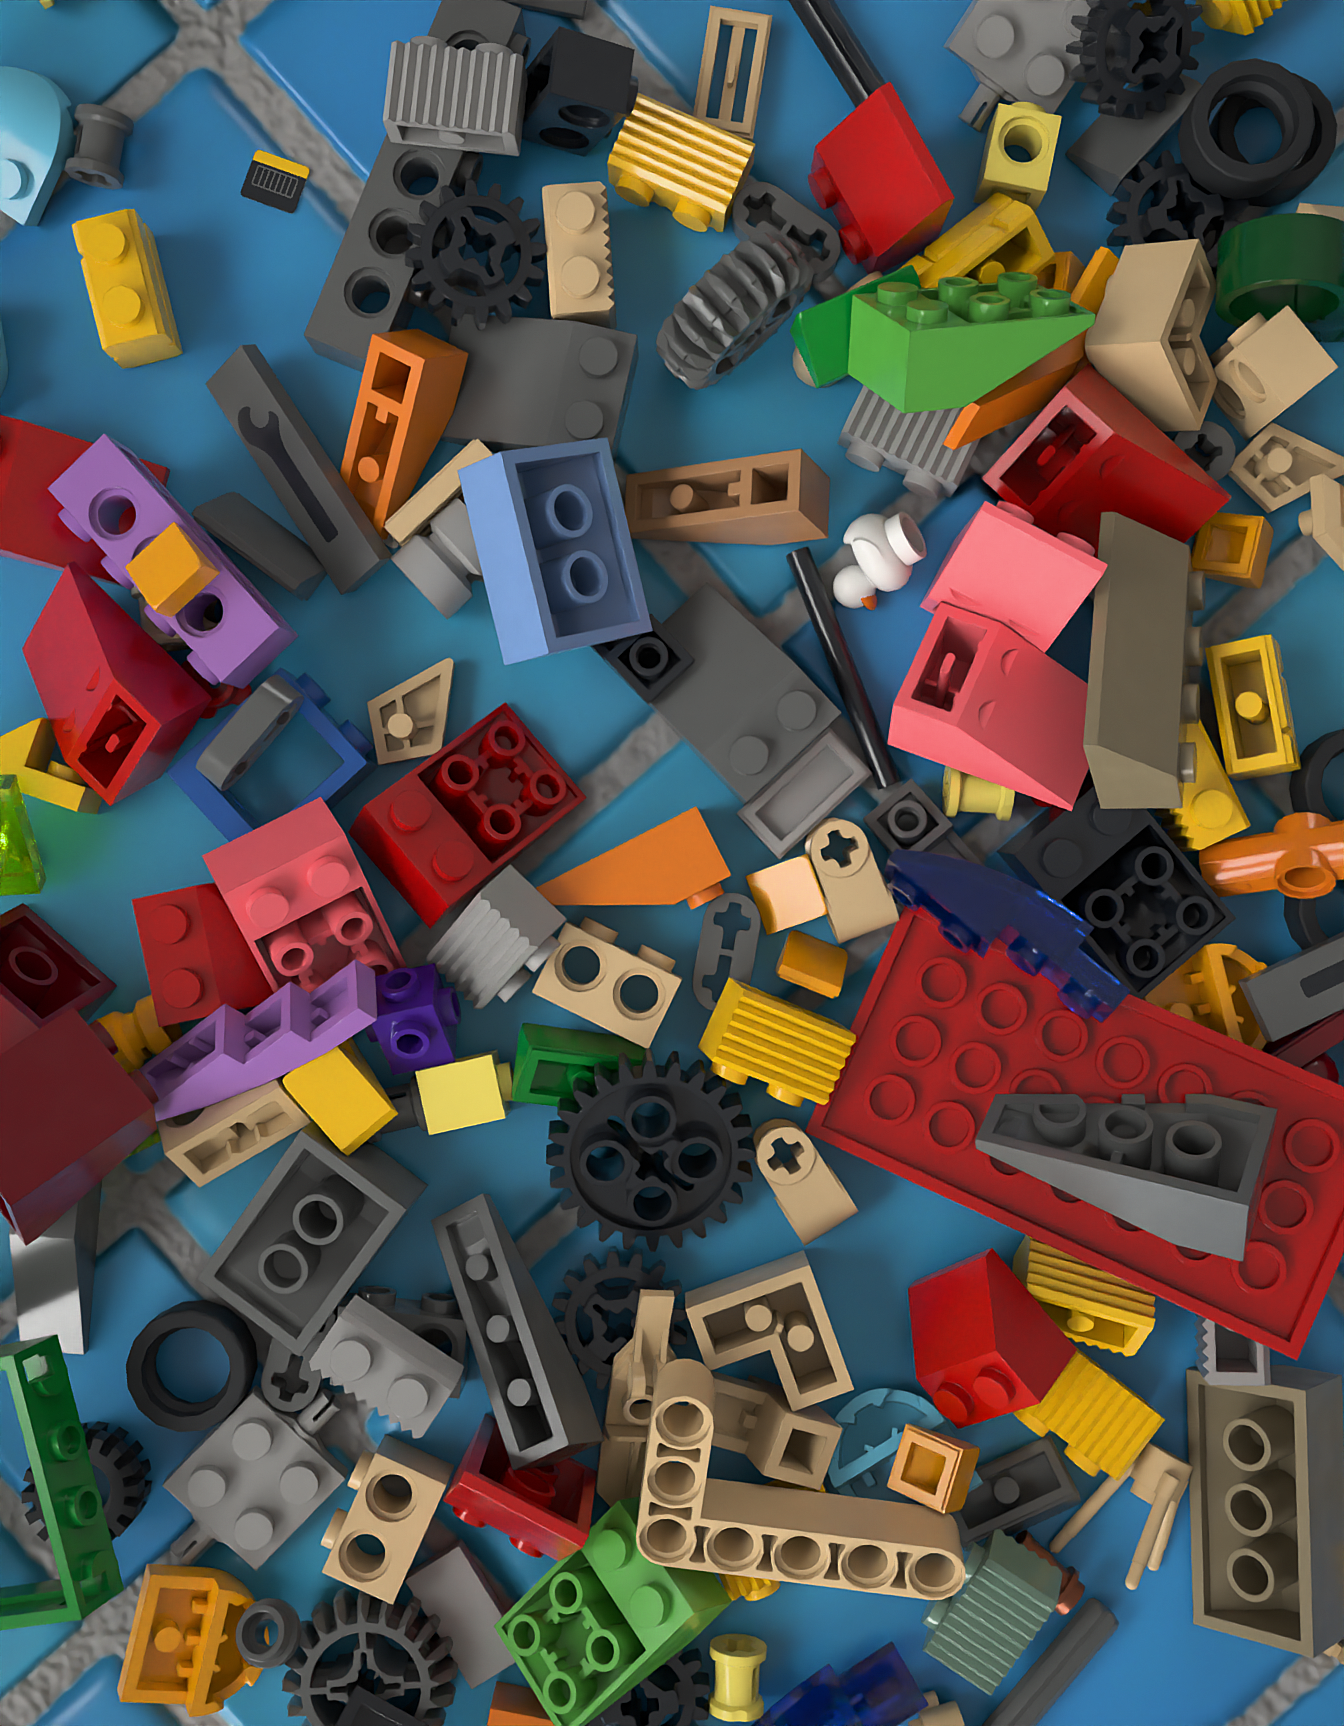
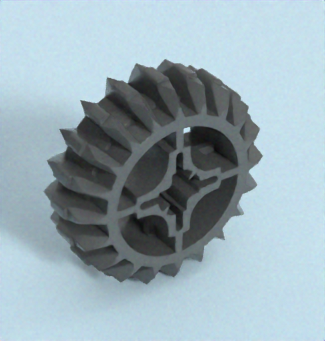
[656,229,814,390]
[282,1587,458,1726]

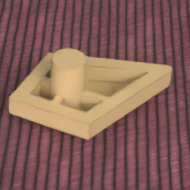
[1228,422,1344,513]
[1298,473,1344,571]
[367,658,455,765]

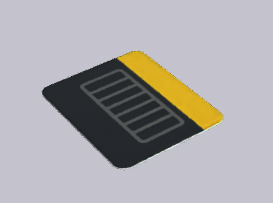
[241,150,309,214]

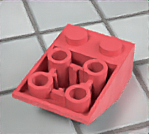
[919,501,1108,653]
[887,602,1089,811]
[202,797,407,993]

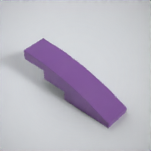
[138,959,377,1122]

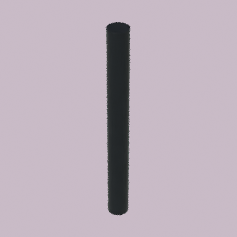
[785,546,902,790]

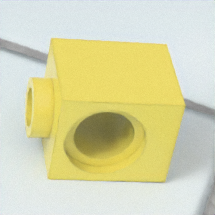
[973,102,1062,213]
[415,1050,514,1135]

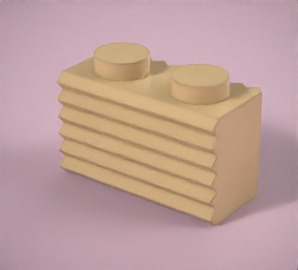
[542,181,617,330]

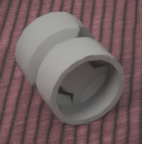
[390,497,485,620]

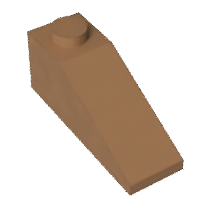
[624,449,830,545]

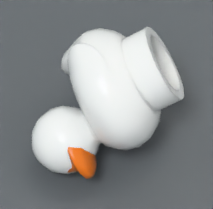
[833,512,927,611]

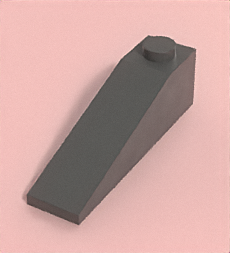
[431,1193,605,1470]

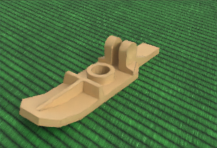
[596,1289,677,1507]

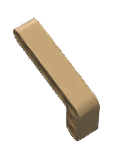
[636,1359,966,1600]

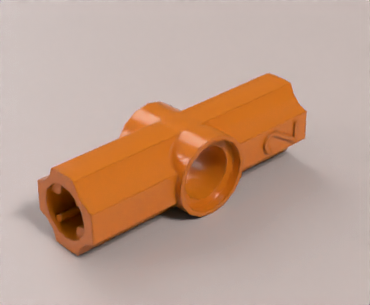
[1199,812,1344,899]

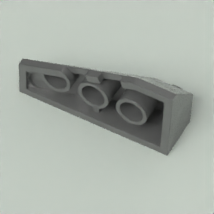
[975,1094,1277,1262]

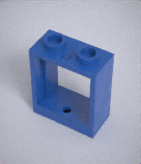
[166,667,378,842]

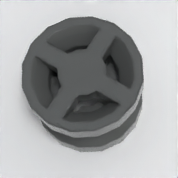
[1171,421,1235,482]

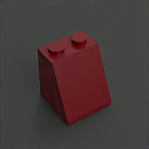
[0,903,117,1055]
[0,1007,159,1246]

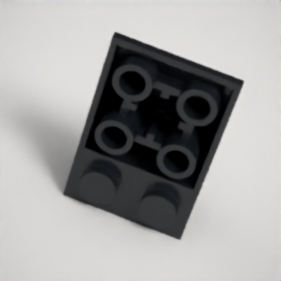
[997,772,1236,999]

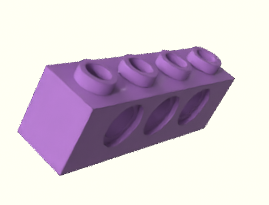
[47,434,299,689]

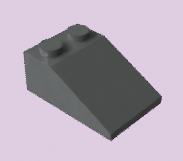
[439,314,639,466]
[649,582,842,806]
[197,1120,428,1357]

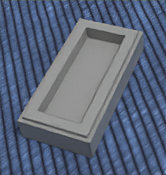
[736,727,872,860]
[405,1538,515,1689]

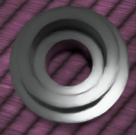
[236,1598,301,1669]

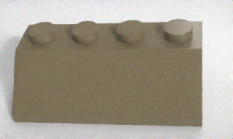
[1083,512,1206,809]
[1186,1365,1344,1658]

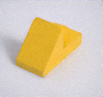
[0,717,102,814]
[282,1037,398,1156]

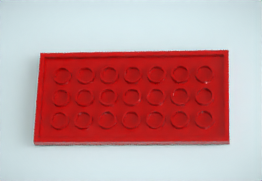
[805,898,1344,1360]

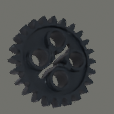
[546,1048,756,1252]

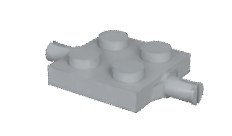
[943,0,1091,132]
[162,1385,348,1570]

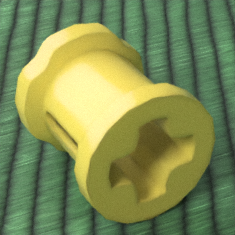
[942,766,1015,821]
[708,1634,767,1722]

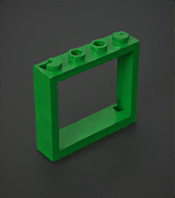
[0,1334,124,1631]

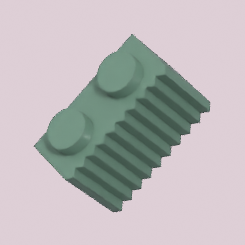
[921,1529,1062,1695]

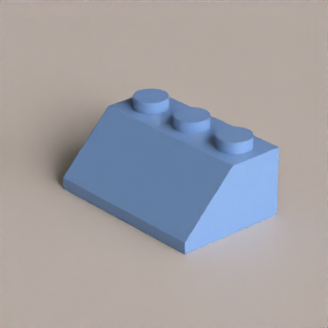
[457,437,653,665]

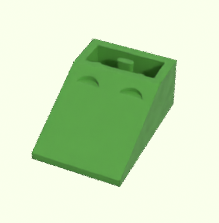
[848,272,1096,414]
[494,1497,733,1726]

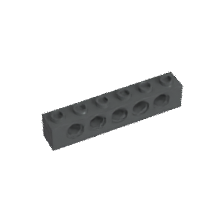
[304,0,531,373]

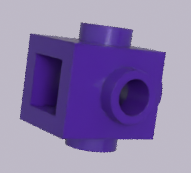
[365,963,461,1075]

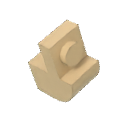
[688,1371,843,1490]

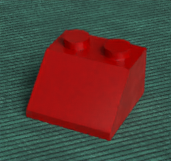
[808,82,955,275]
[131,882,274,1027]
[908,1248,1077,1429]

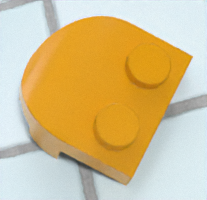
[1142,943,1268,1051]
[117,1564,269,1717]

